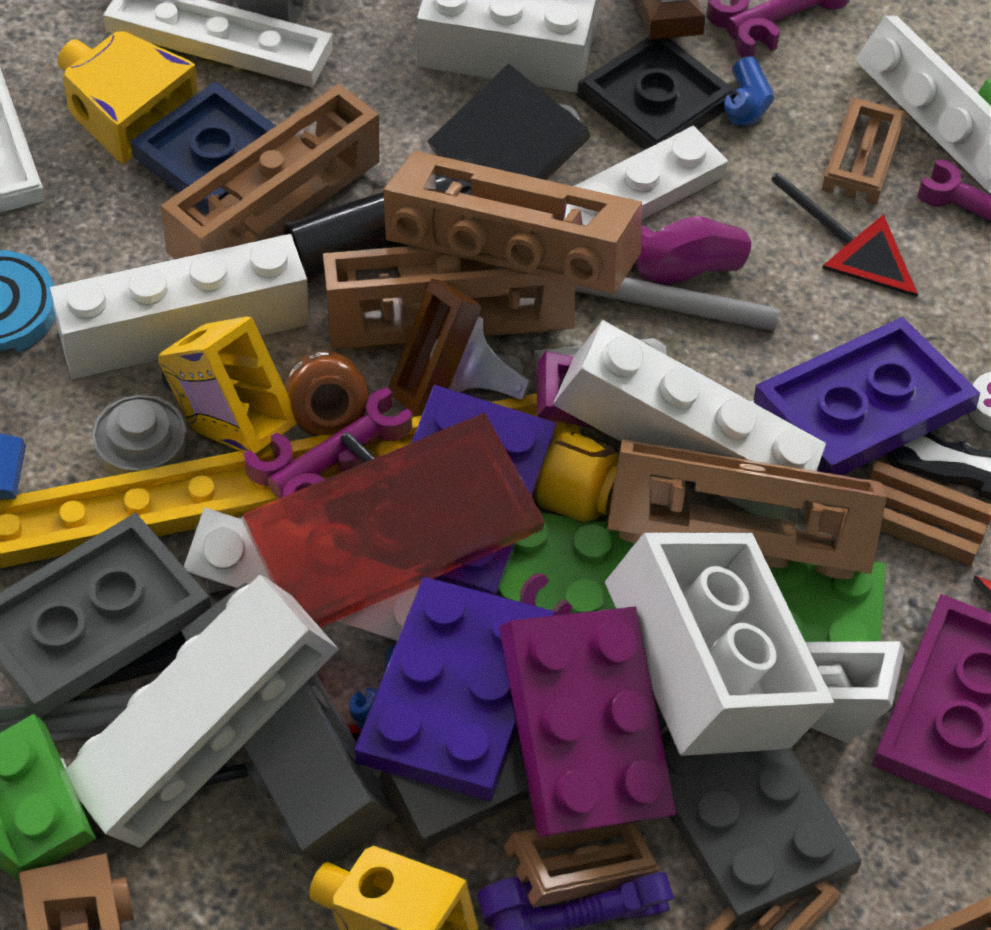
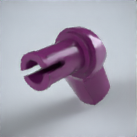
[635,216,751,285]

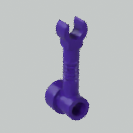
[477,872,674,930]

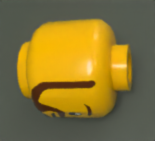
[534,431,619,523]

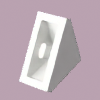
[805,642,904,743]

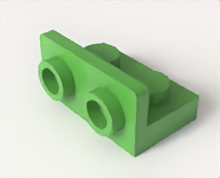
[0,714,96,882]

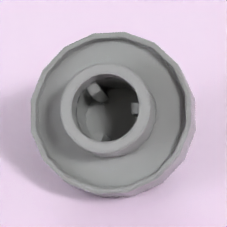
[92,395,188,476]

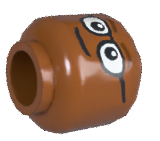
[285,351,369,436]

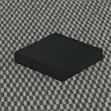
[577,37,737,150]
[428,63,591,180]

